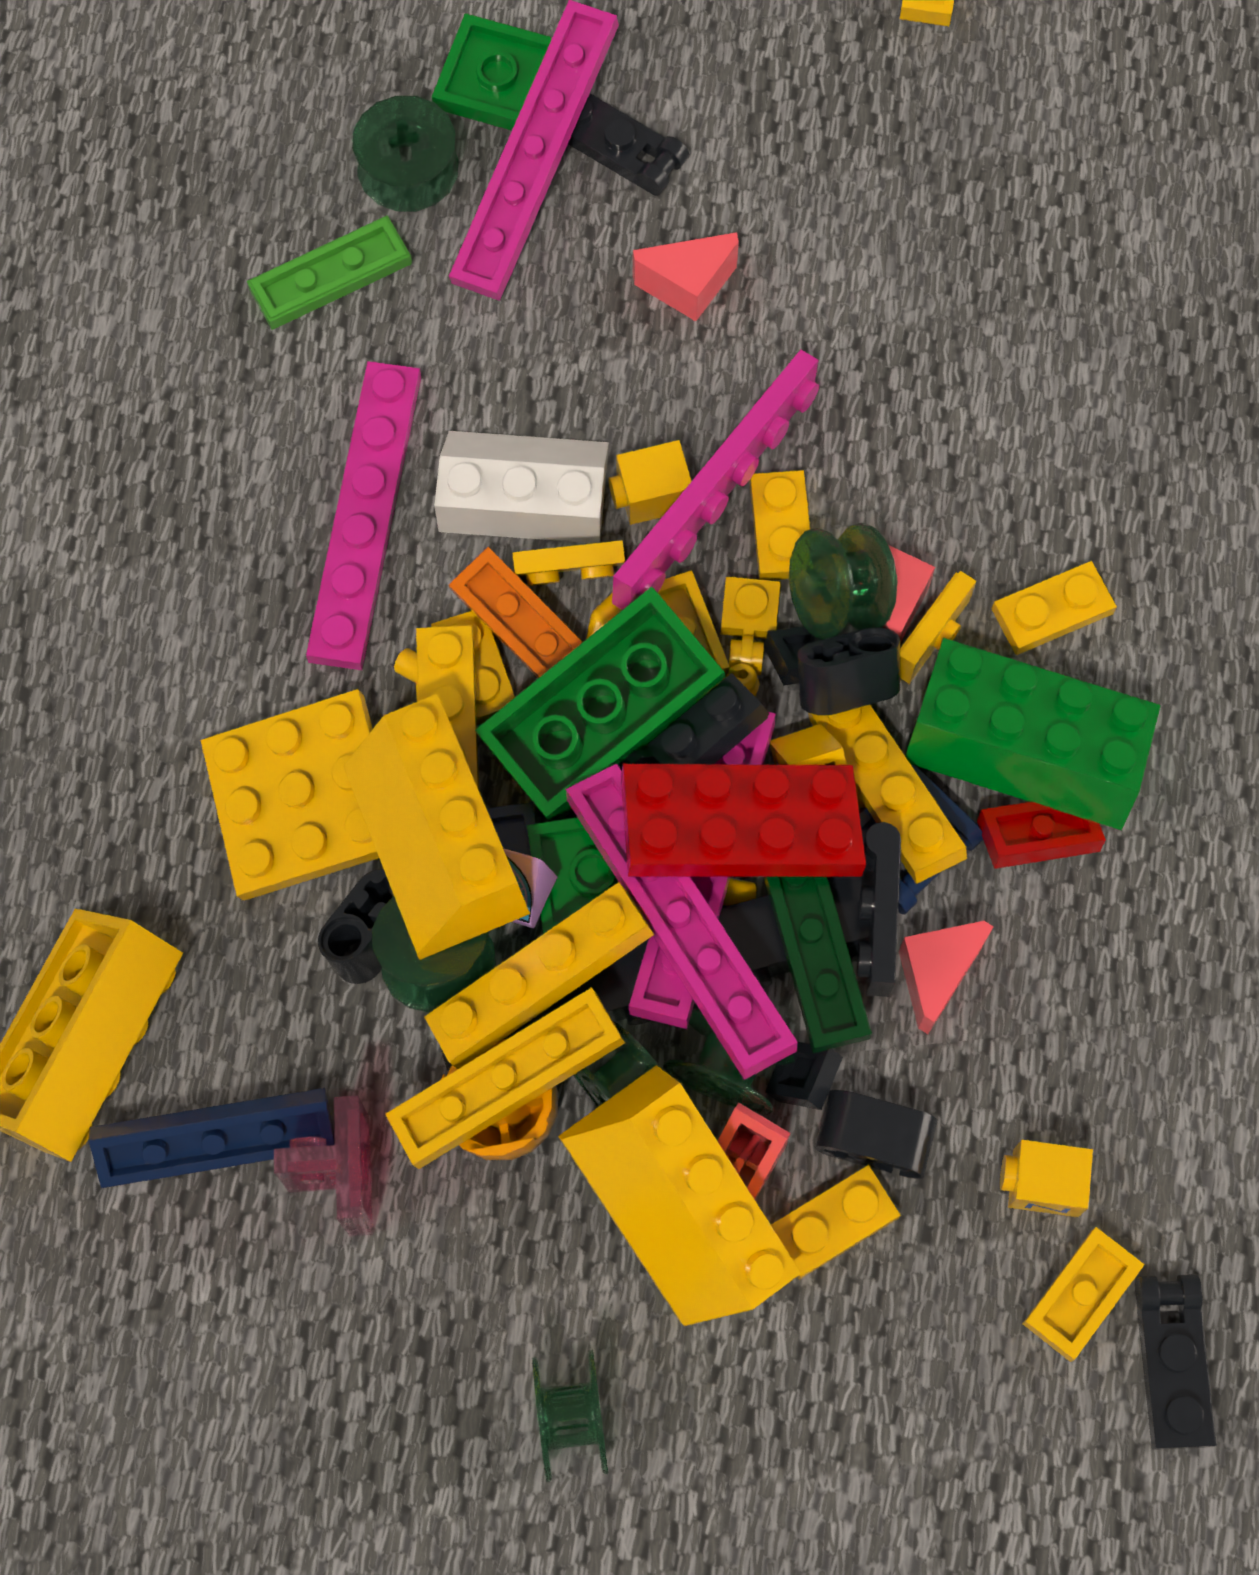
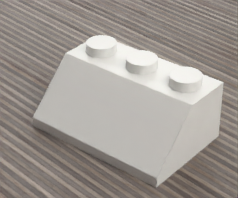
[434,431,609,543]

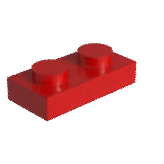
[977,802,1106,869]

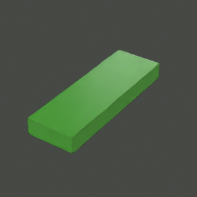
[247,215,412,330]

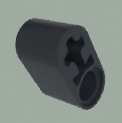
[798,627,900,715]
[318,869,409,984]
[815,1090,938,1179]

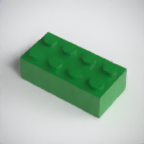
[475,587,725,822]
[905,638,1161,830]

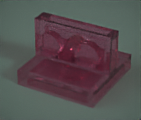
[274,1096,373,1236]

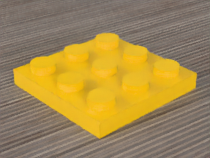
[200,689,379,900]

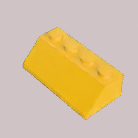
[344,693,530,960]
[0,908,183,1162]
[558,1065,801,1326]

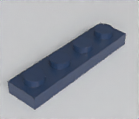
[88,1088,336,1188]

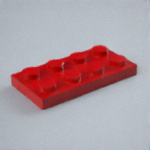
[621,764,866,877]

